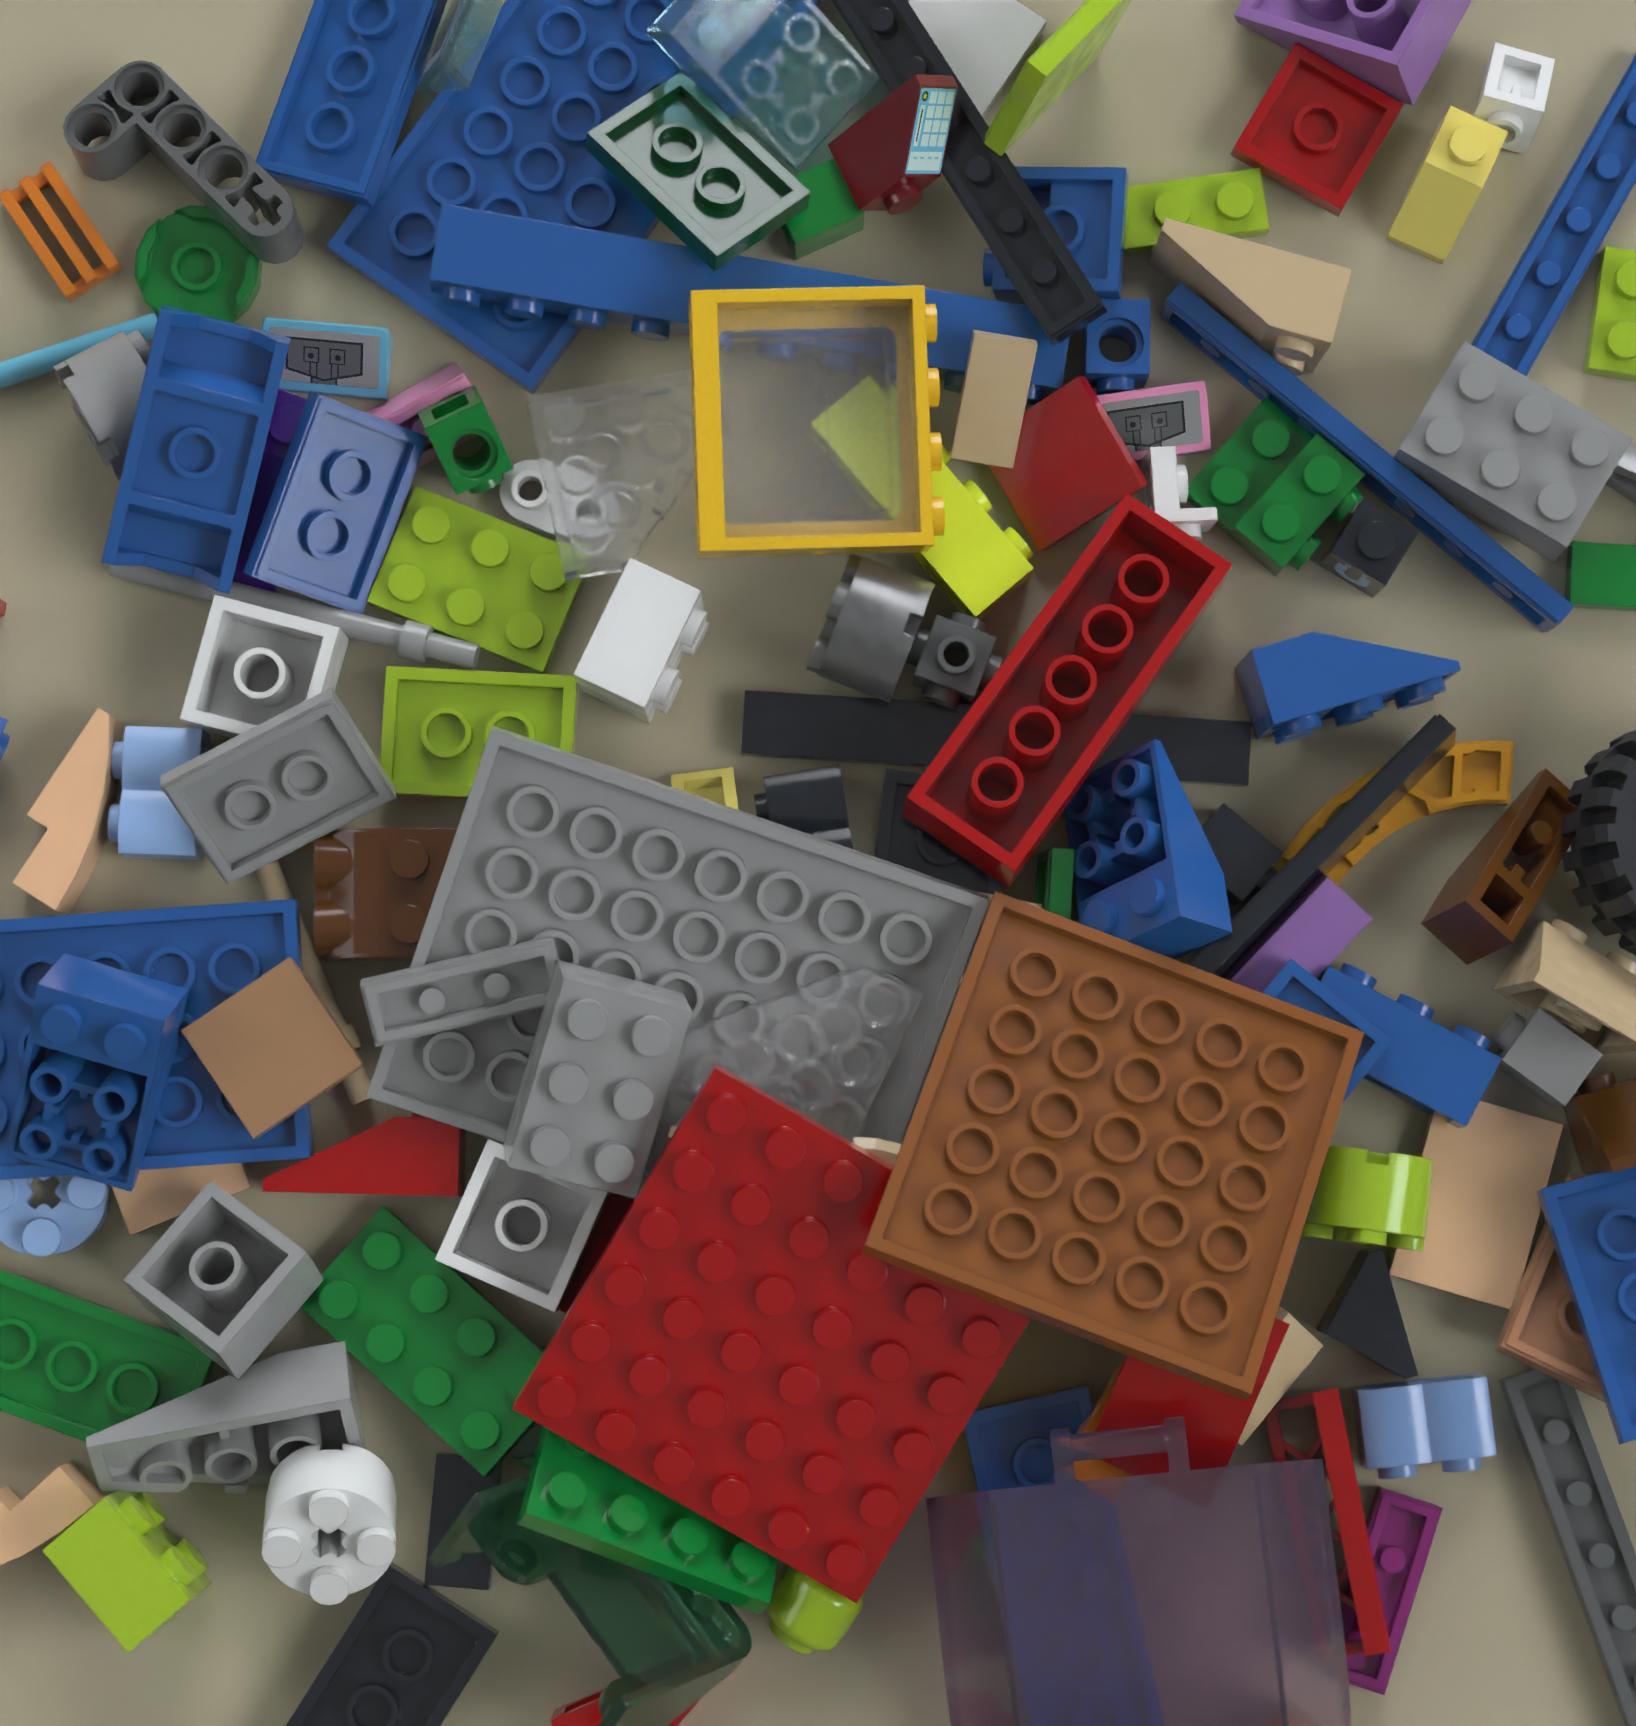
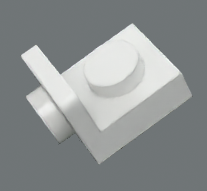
[1473,42,1555,154]
[1140,446,1218,541]

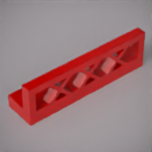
[1265,1387,1391,1661]

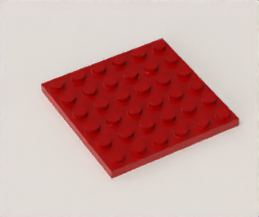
[512,1063,1031,1604]

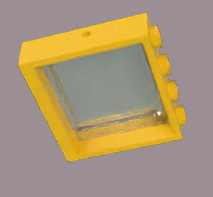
[688,285,945,559]

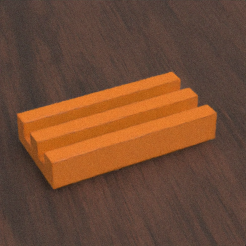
[0,161,123,303]

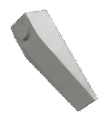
[86,1341,366,1495]

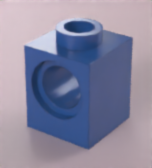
[1081,298,1150,395]

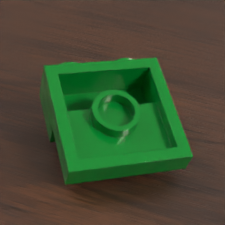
[1187,397,1365,577]

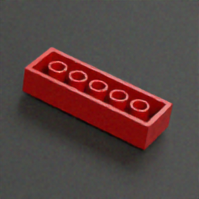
[902,493,1233,888]

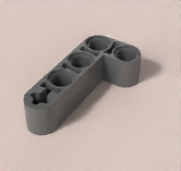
[63,60,305,264]

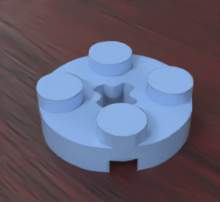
[0,1175,110,1257]

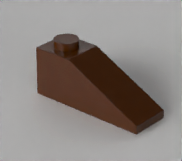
[1421,768,1576,965]

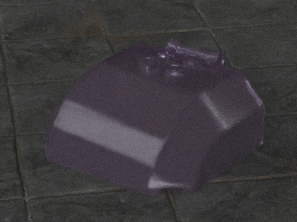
[926,1416,1351,1726]

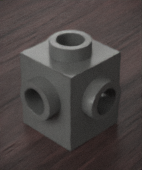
[906,612,1003,709]

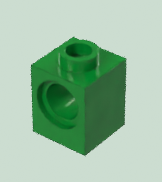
[418,385,515,495]

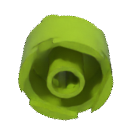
[1301,1146,1433,1251]

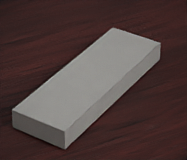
[360,936,560,1047]

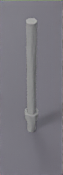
[109,565,481,669]

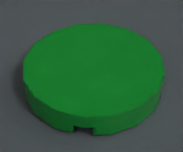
[134,205,262,323]

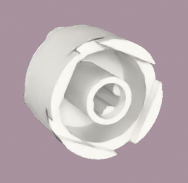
[261,1444,397,1605]

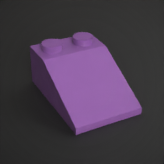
[1234,0,1471,106]

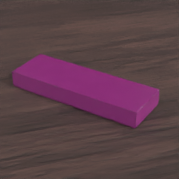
[1319,1486,1443,1695]

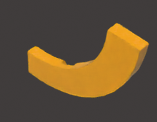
[1274,740,1514,886]

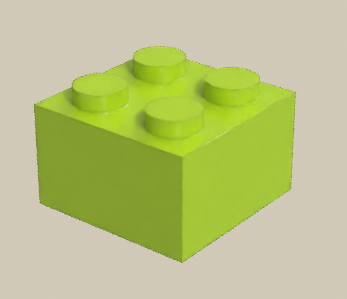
[42,1491,212,1653]

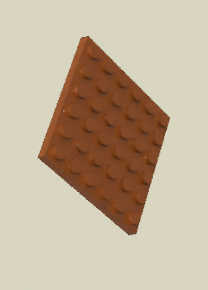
[861,891,1364,1400]

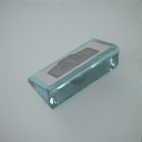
[416,0,504,94]

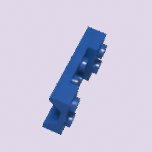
[101,305,291,594]

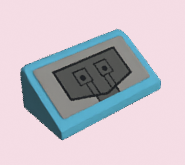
[262,317,394,400]

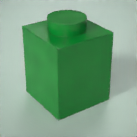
[780,158,865,260]

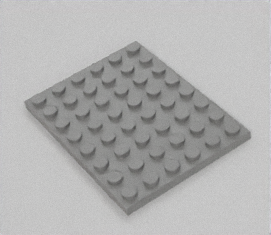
[366,726,990,1188]

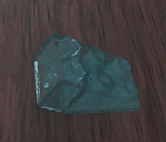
[646,0,881,170]

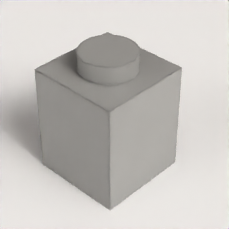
[1492,1008,1602,1107]

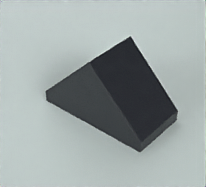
[1315,1247,1418,1379]

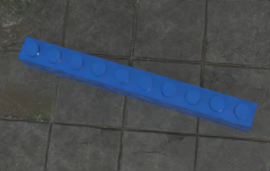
[429,203,1070,406]

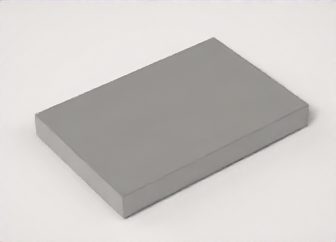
[160,687,397,885]

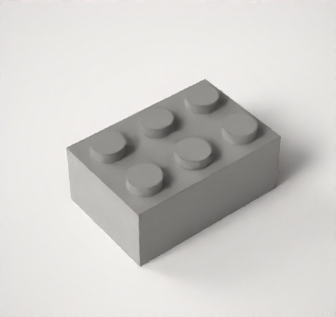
[1394,341,1633,562]
[503,960,692,1199]

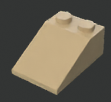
[1149,218,1352,376]
[1492,918,1636,1055]

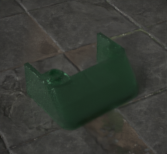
[429,1475,752,1726]

